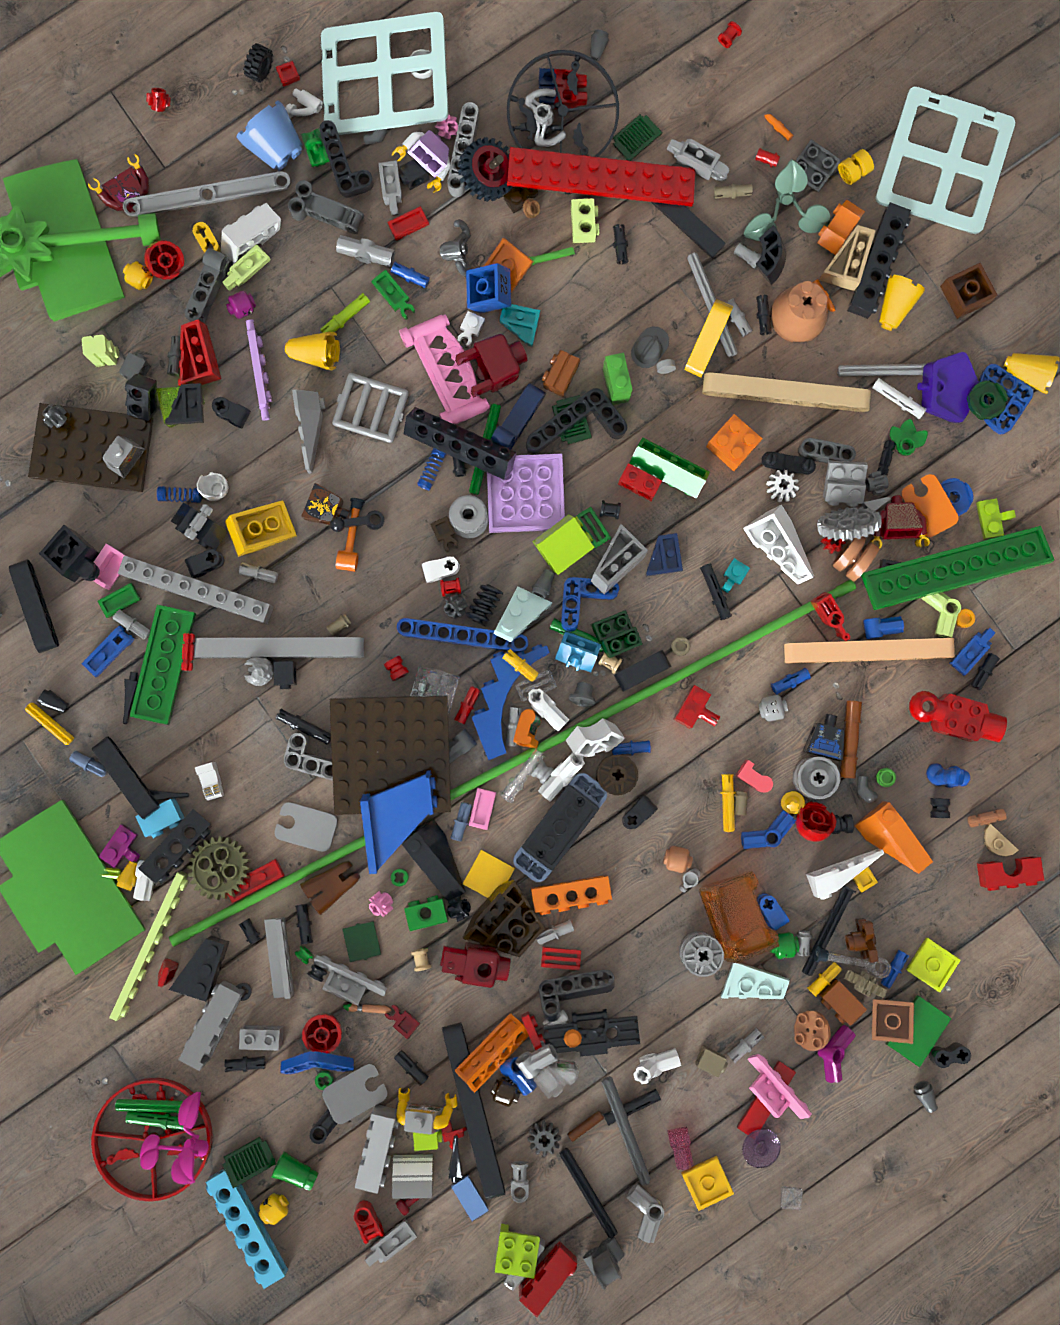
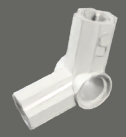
[528,688,569,731]
[634,1048,681,1084]

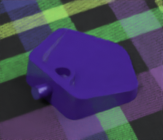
[917,352,979,423]

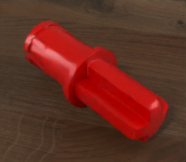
[454,686,480,725]

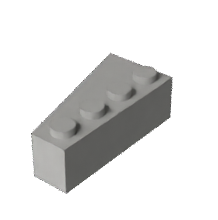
[178,980,245,1071]
[355,1104,399,1194]

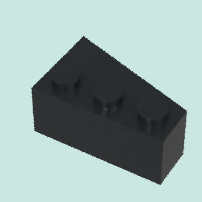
[169,936,229,1002]

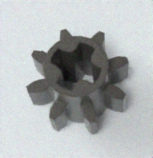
[42,404,67,428]
[865,471,889,496]
[443,594,468,619]

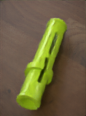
[320,293,370,333]

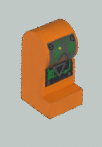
[513,709,541,749]

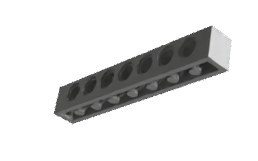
[118,555,274,625]

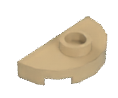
[984,824,1019,856]

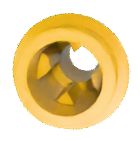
[116,861,137,891]

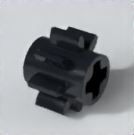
[447,896,471,922]

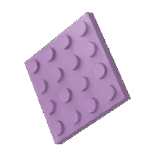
[487,454,565,533]

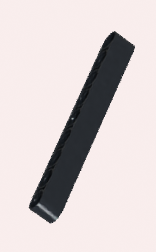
[442,1022,506,1200]

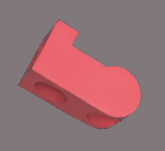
[735,760,773,792]

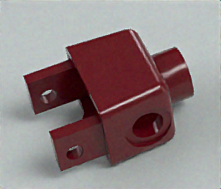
[455,334,528,398]
[440,942,511,988]

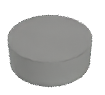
[656,359,676,374]

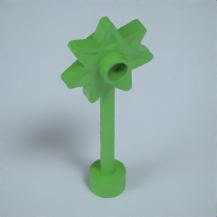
[0,206,161,281]

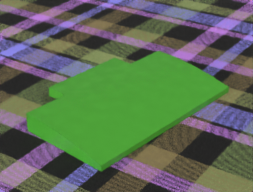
[0,159,125,322]
[0,800,146,975]

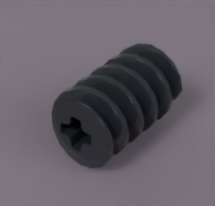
[466,584,503,627]

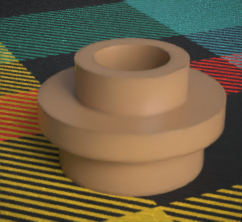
[523,199,540,219]

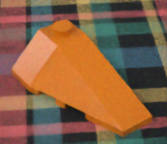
[854,801,933,874]

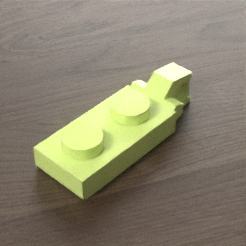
[222,245,271,291]

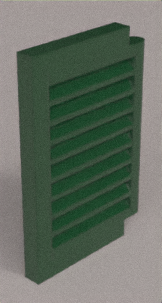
[612,114,662,161]
[552,395,592,445]
[222,1137,276,1188]

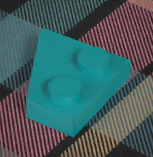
[500,304,540,347]

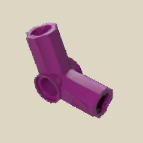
[818,1025,856,1083]

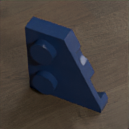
[646,533,683,577]

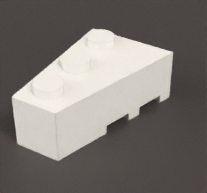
[221,203,281,264]

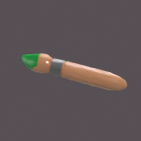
[343,1003,392,1014]

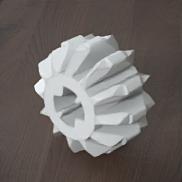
[766,470,799,502]

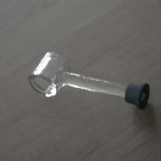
[814,946,891,978]

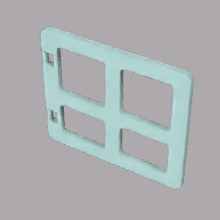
[321,12,448,136]
[876,87,1015,234]

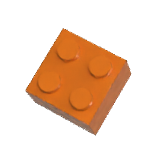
[706,414,763,471]

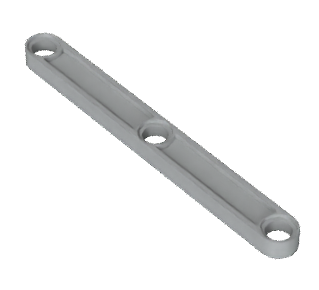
[123,172,290,217]

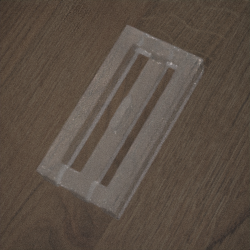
[515,669,557,702]

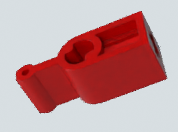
[810,592,850,641]

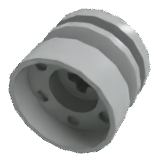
[679,931,724,977]

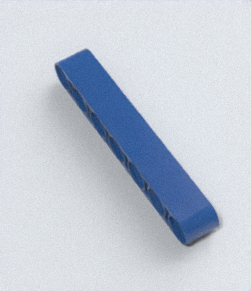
[397,618,528,653]

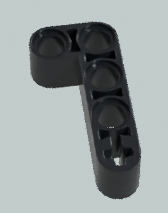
[319,120,374,198]
[539,970,615,1022]

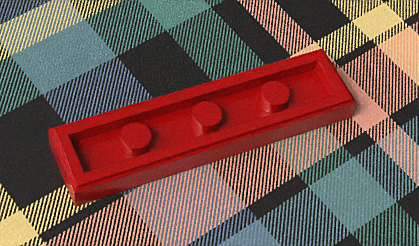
[737,1060,796,1139]

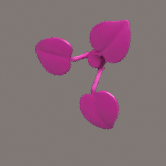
[140,1092,209,1184]

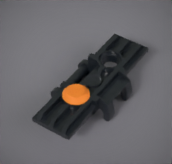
[544,1009,640,1057]

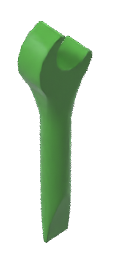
[529,247,575,266]

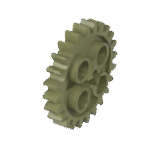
[187,836,251,900]

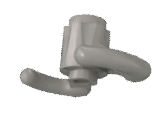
[525,88,566,147]

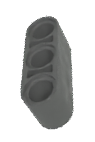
[798,438,856,463]

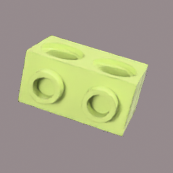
[571,198,599,243]

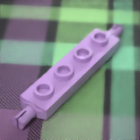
[246,320,272,421]

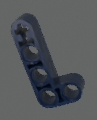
[491,383,546,450]

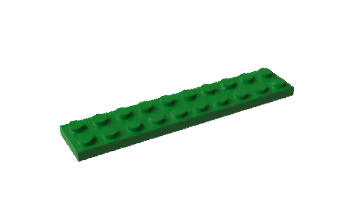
[861,526,1055,610]

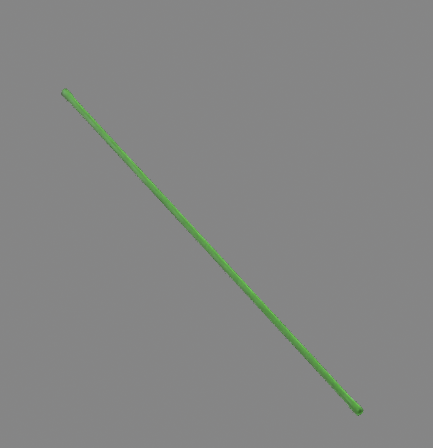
[169,580,856,947]

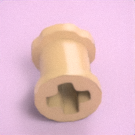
[598,653,623,674]
[411,948,432,971]

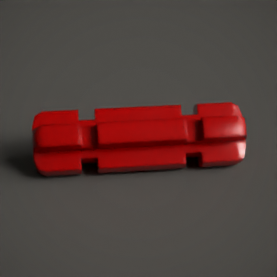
[181,633,195,671]

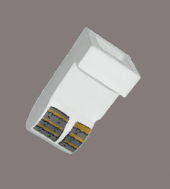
[195,762,224,801]

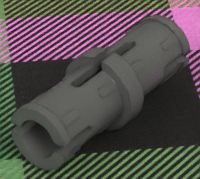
[167,336,181,376]

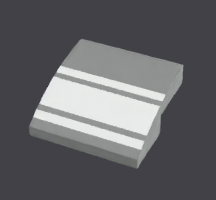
[392,1154,433,1199]

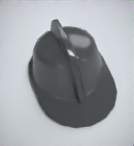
[631,326,669,368]

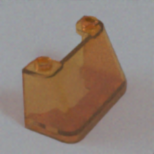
[699,871,779,963]

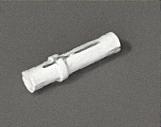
[872,378,926,419]

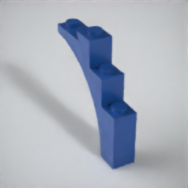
[472,644,550,760]

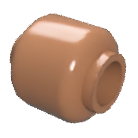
[663,846,693,873]

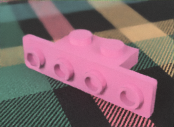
[748,1054,812,1119]

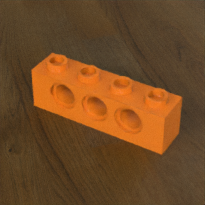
[531,875,612,915]

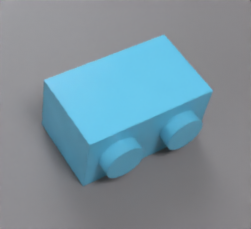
[135,798,185,838]

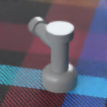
[679,868,700,893]

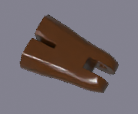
[300,861,360,915]

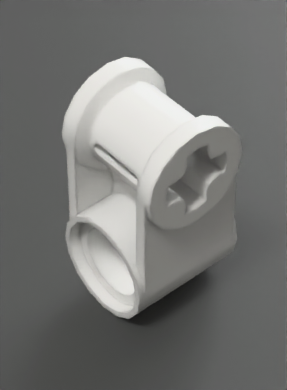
[422,557,460,583]

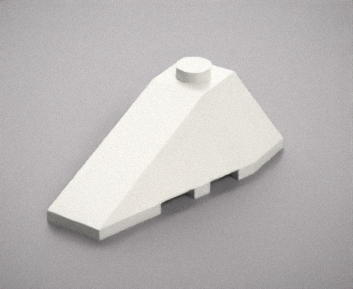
[743,504,814,584]
[806,849,884,900]

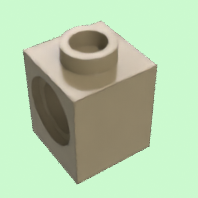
[695,1045,728,1078]

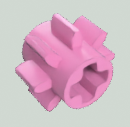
[435,114,458,139]
[369,891,393,917]

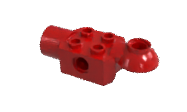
[909,691,1007,743]

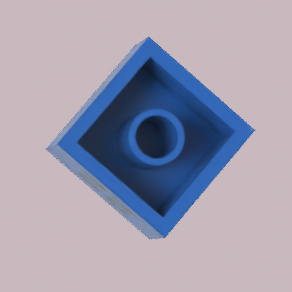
[466,263,511,313]

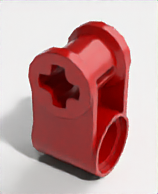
[354,1200,384,1244]

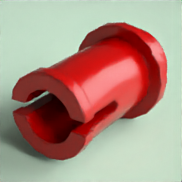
[755,148,780,168]

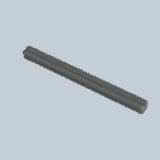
[601,1076,651,1185]

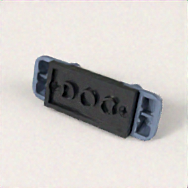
[513,773,607,882]

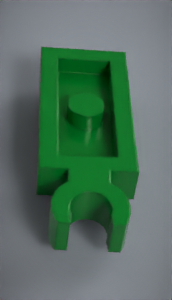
[371,269,415,319]

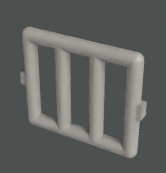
[332,373,409,443]

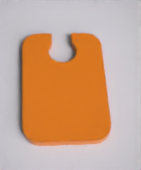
[902,474,959,537]

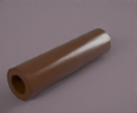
[567,1110,605,1142]

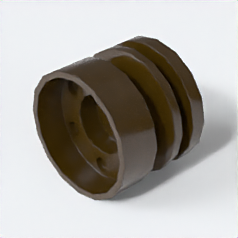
[596,755,638,795]

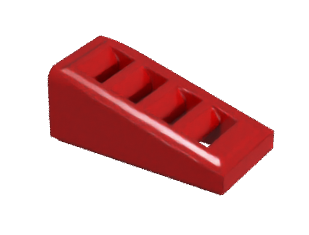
[158,958,179,987]

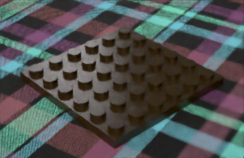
[330,695,451,815]

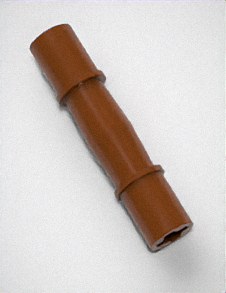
[840,701,862,779]

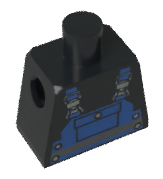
[803,714,844,761]

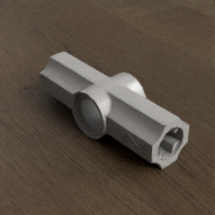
[336,235,395,267]

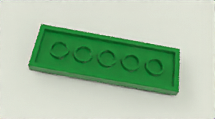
[130,604,196,725]

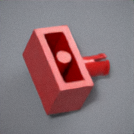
[673,685,720,729]

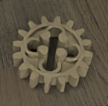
[844,970,888,998]

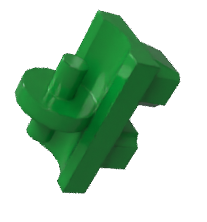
[301,128,330,167]

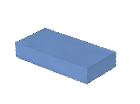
[451,1175,489,1221]

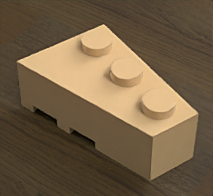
[819,225,876,291]

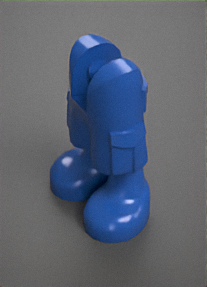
[926,763,970,788]

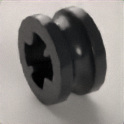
[307,964,327,982]
[236,983,252,1001]

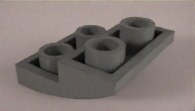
[796,139,841,192]

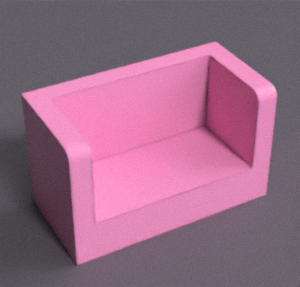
[93,544,126,590]

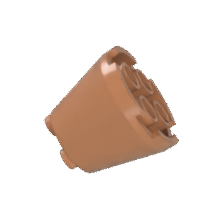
[771,281,828,343]

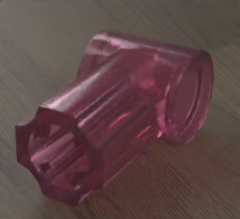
[667,1126,693,1170]

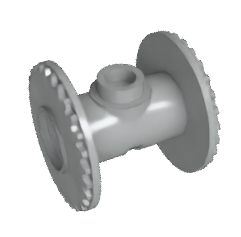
[449,495,488,539]

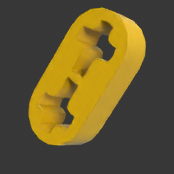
[193,222,220,253]

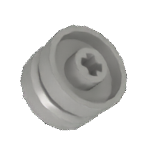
[793,757,840,799]

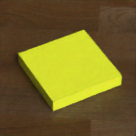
[906,937,961,992]

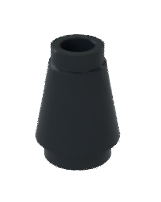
[37,689,69,714]

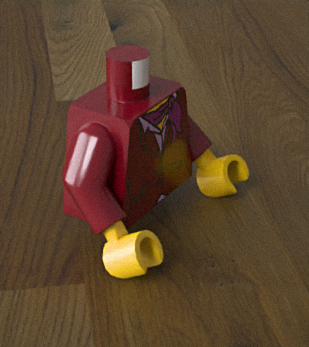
[88,154,149,214]

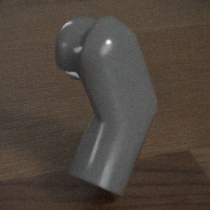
[363,129,387,145]
[857,776,878,803]

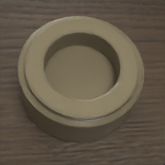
[671,637,691,656]

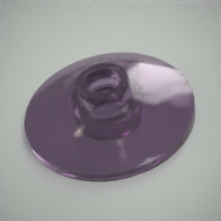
[742,1129,781,1168]

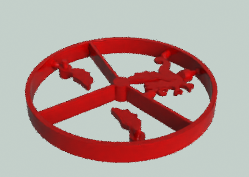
[91,1078,212,1201]

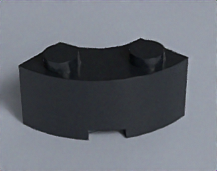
[756,225,786,285]
[171,502,228,550]

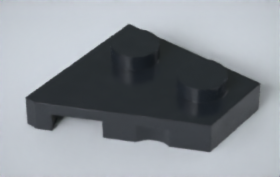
[165,383,204,425]

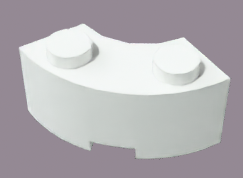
[566,718,625,757]

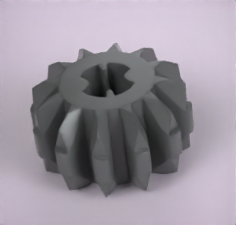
[528,1121,561,1156]

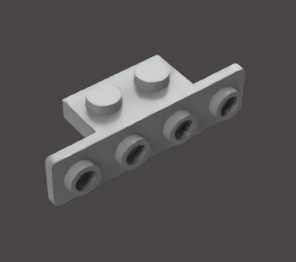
[314,955,387,1006]

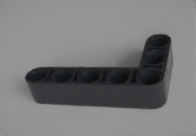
[526,388,627,454]

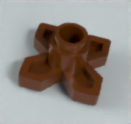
[845,918,878,963]

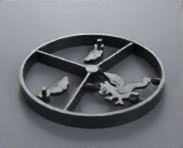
[507,50,619,157]

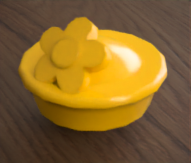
[781,791,805,814]

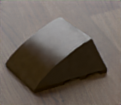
[462,879,545,958]

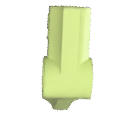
[921,592,961,638]

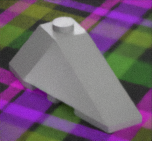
[292,390,326,474]

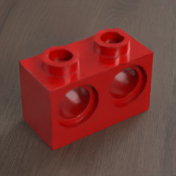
[618,463,662,502]

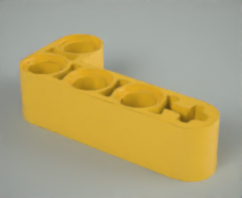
[684,299,734,377]

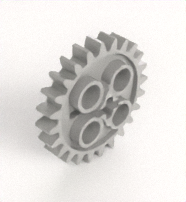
[817,507,882,541]

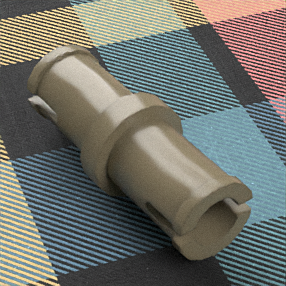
[714,183,753,199]

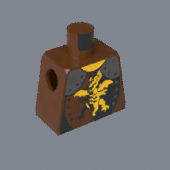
[302,483,351,525]

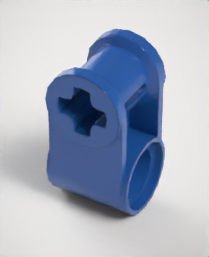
[756,893,790,932]

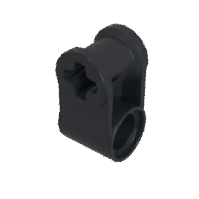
[212,397,251,429]
[184,549,225,579]
[622,795,658,829]

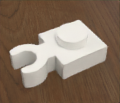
[458,311,485,348]

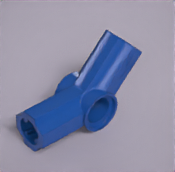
[741,810,796,849]

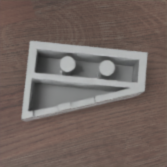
[591,524,648,594]

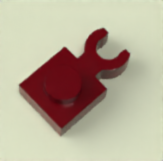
[385,1005,421,1039]

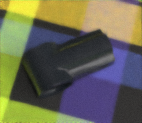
[309,1108,338,1144]

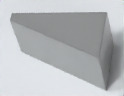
[861,497,891,510]

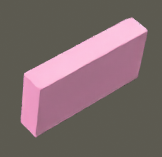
[469,788,496,830]

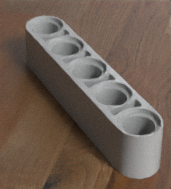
[448,102,479,197]

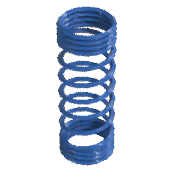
[417,448,446,490]
[157,486,202,503]

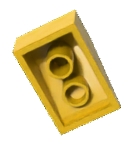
[225,500,297,557]

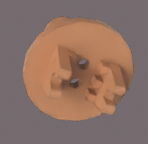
[794,1011,830,1051]

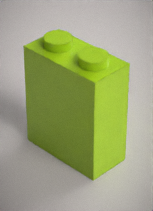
[532,514,595,575]

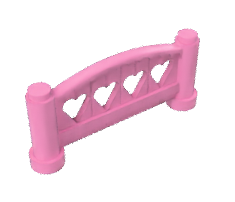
[399,314,490,425]

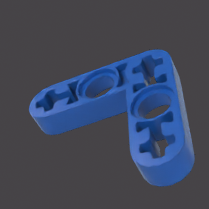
[561,577,619,632]
[280,1051,354,1074]

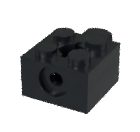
[39,525,100,583]

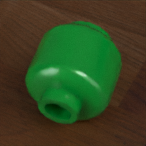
[769,932,799,959]

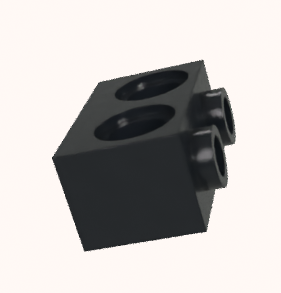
[125,374,157,422]

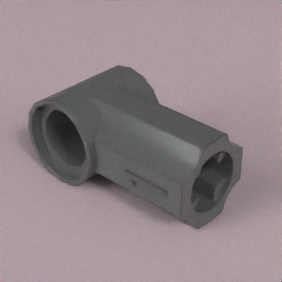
[449,729,477,764]

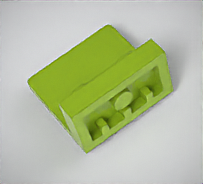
[495,1224,540,1278]

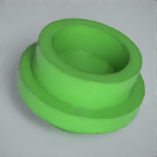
[876,768,896,787]

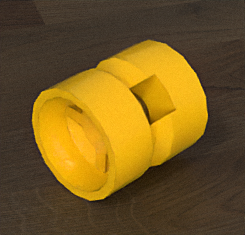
[838,149,874,185]

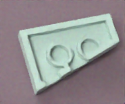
[494,587,552,642]
[721,960,790,999]

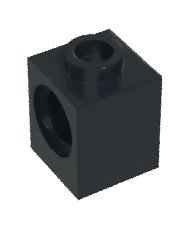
[399,159,430,190]
[273,661,297,689]

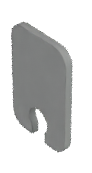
[274,802,338,852]
[322,1064,387,1124]

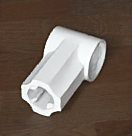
[133,860,160,901]

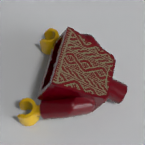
[870,495,930,548]

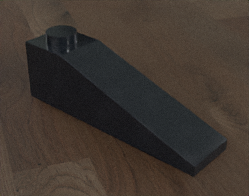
[402,819,466,901]

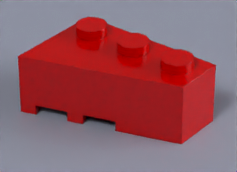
[178,319,221,386]

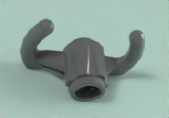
[440,219,472,277]

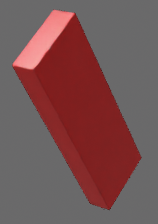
[228,858,285,903]

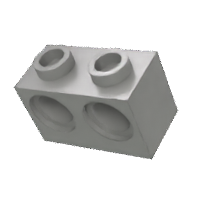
[239,1025,283,1050]

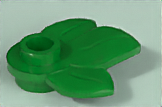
[890,419,928,456]

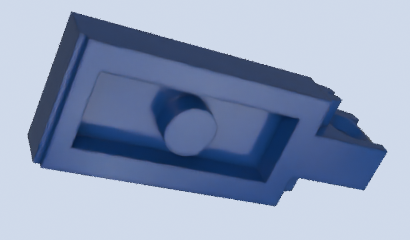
[949,628,996,676]

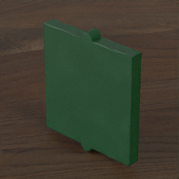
[342,921,381,962]

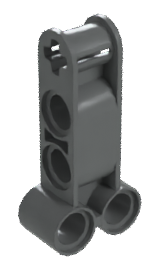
[288,180,365,234]
[185,248,233,323]
[583,1237,625,1290]

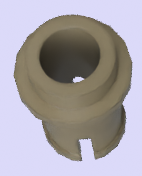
[326,614,352,636]
[734,791,749,815]

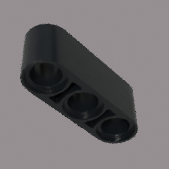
[614,650,672,692]

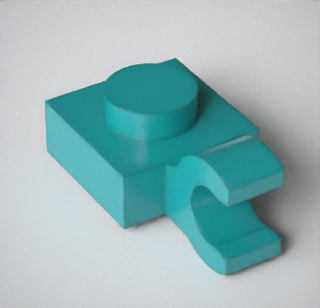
[721,558,750,593]

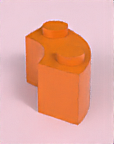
[817,199,865,255]

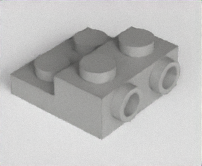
[823,460,868,507]

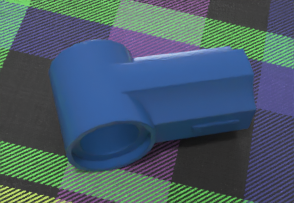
[863,616,904,639]
[500,1057,537,1096]

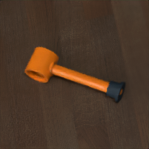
[336,498,365,572]

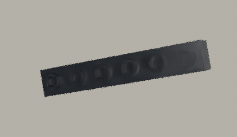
[847,202,911,319]
[403,407,516,480]

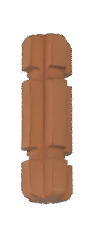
[967,809,1007,828]

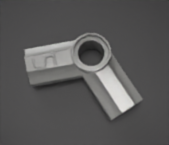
[626,1183,664,1243]

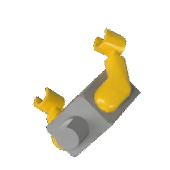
[396,1088,458,1134]

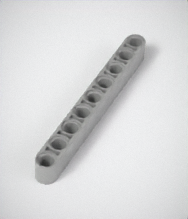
[193,637,364,658]

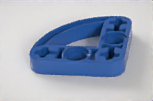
[978,364,1034,434]

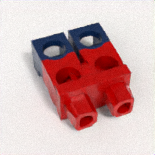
[539,68,587,109]

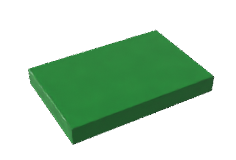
[885,995,952,1067]

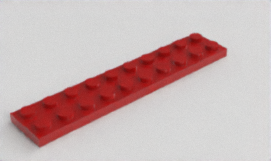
[507,147,695,207]

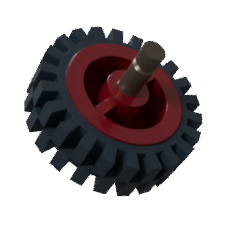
[458,137,513,201]

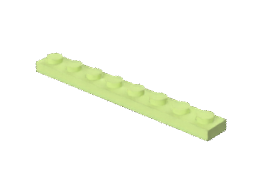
[109,871,188,1021]

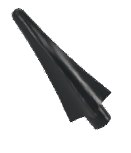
[123,672,138,724]
[149,789,189,800]
[448,1135,462,1183]

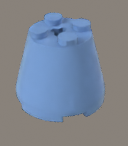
[236,100,303,172]

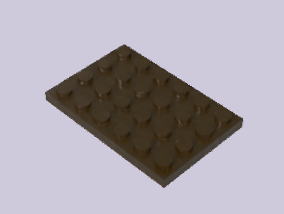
[28,403,154,492]

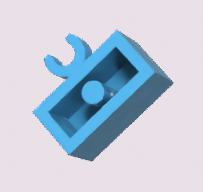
[555,631,601,673]

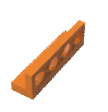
[454,1013,529,1093]

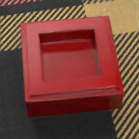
[276,61,300,87]

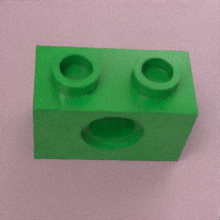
[404,895,449,931]

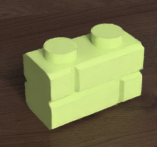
[82,335,119,367]

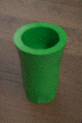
[271,1151,318,1191]

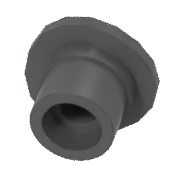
[569,682,595,707]

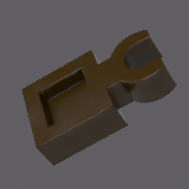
[503,187,538,214]
[430,516,458,552]

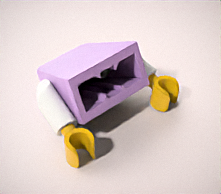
[392,130,451,193]

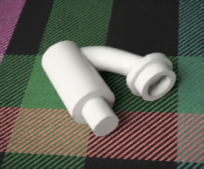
[285,89,323,118]

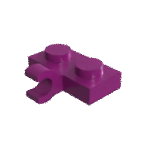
[99,824,141,868]

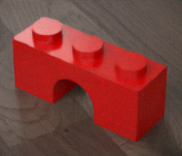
[977,856,1045,891]

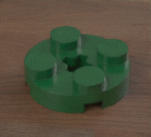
[967,380,1008,420]

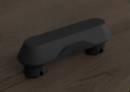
[762,452,816,475]

